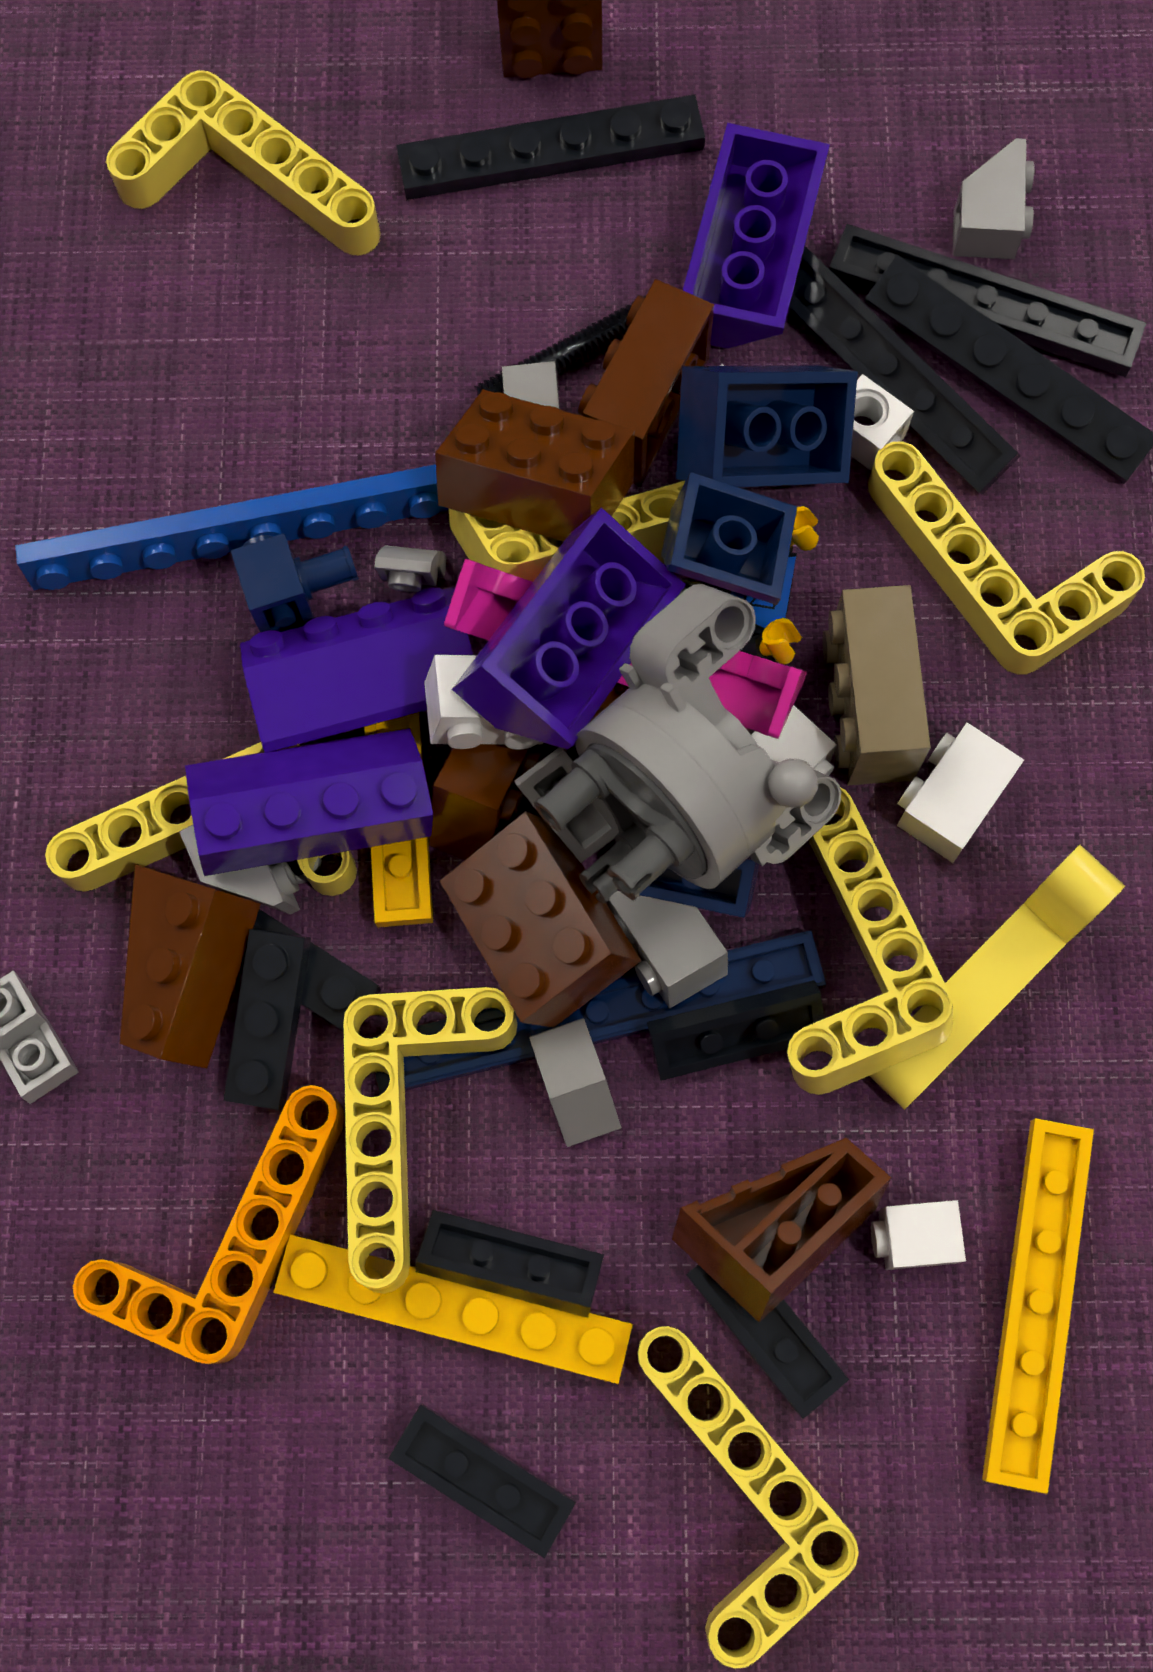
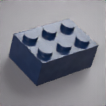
[676,365,858,487]

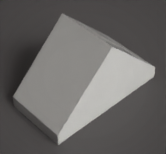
[515,747,619,863]
[529,1018,621,1147]

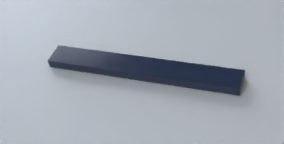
[368,930,826,1095]

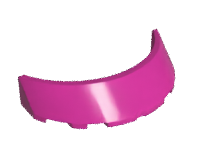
[444,559,807,739]

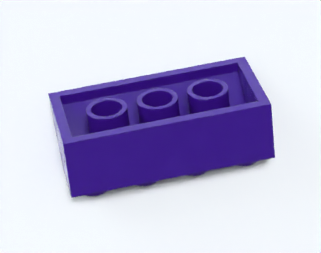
[683,123,830,349]
[451,507,686,749]
[240,587,473,753]
[185,728,433,876]

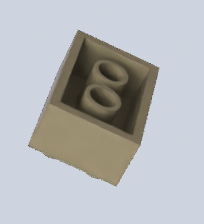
[823,585,931,786]

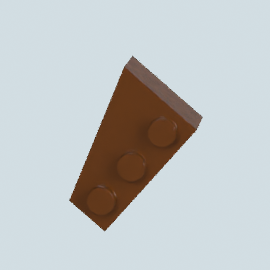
[429,743,545,860]
[120,864,261,1069]
[672,1138,891,1323]

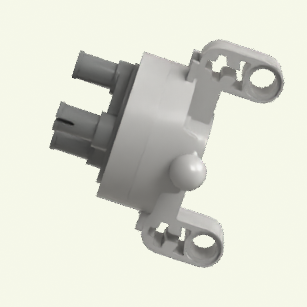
[534,584,841,903]

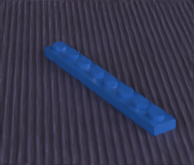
[15,464,448,590]

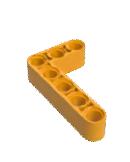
[73,1085,345,1364]

